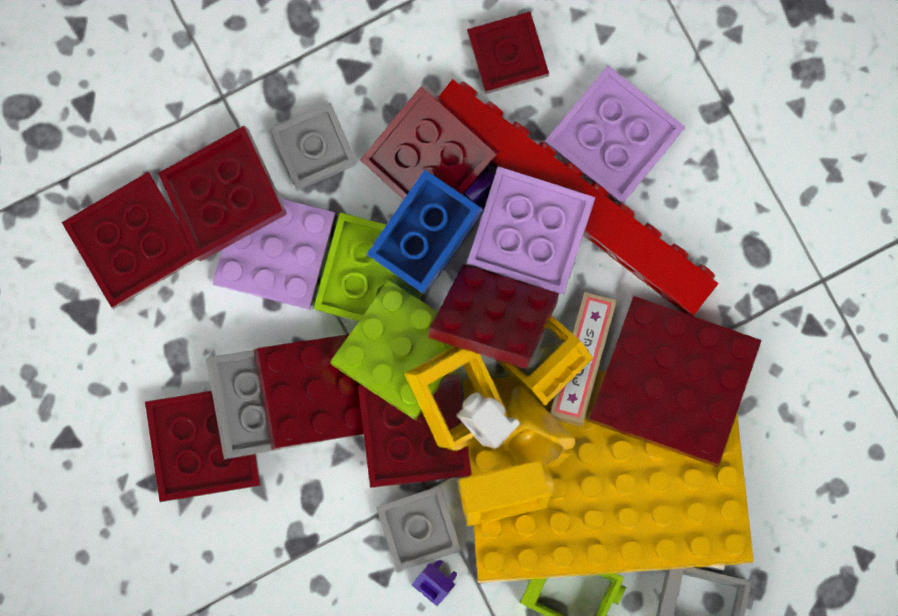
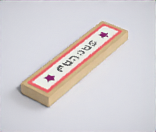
[550,292,617,427]

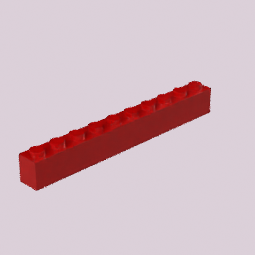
[438,79,719,316]

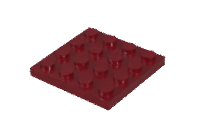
[589,296,762,468]

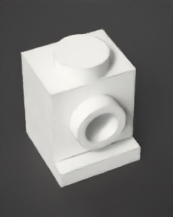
[457,392,520,448]

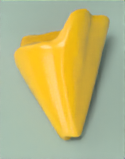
[503,385,575,468]

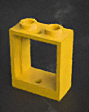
[495,316,593,405]
[404,346,508,451]
[458,460,554,526]

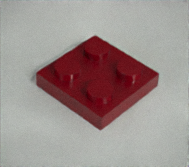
[467,11,549,94]

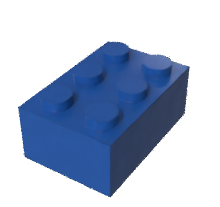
[366,169,483,294]

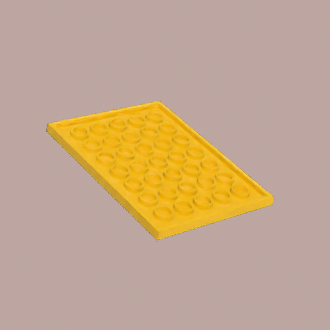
[463,370,754,583]

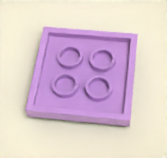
[545,65,685,204]
[467,167,595,295]
[212,198,336,310]

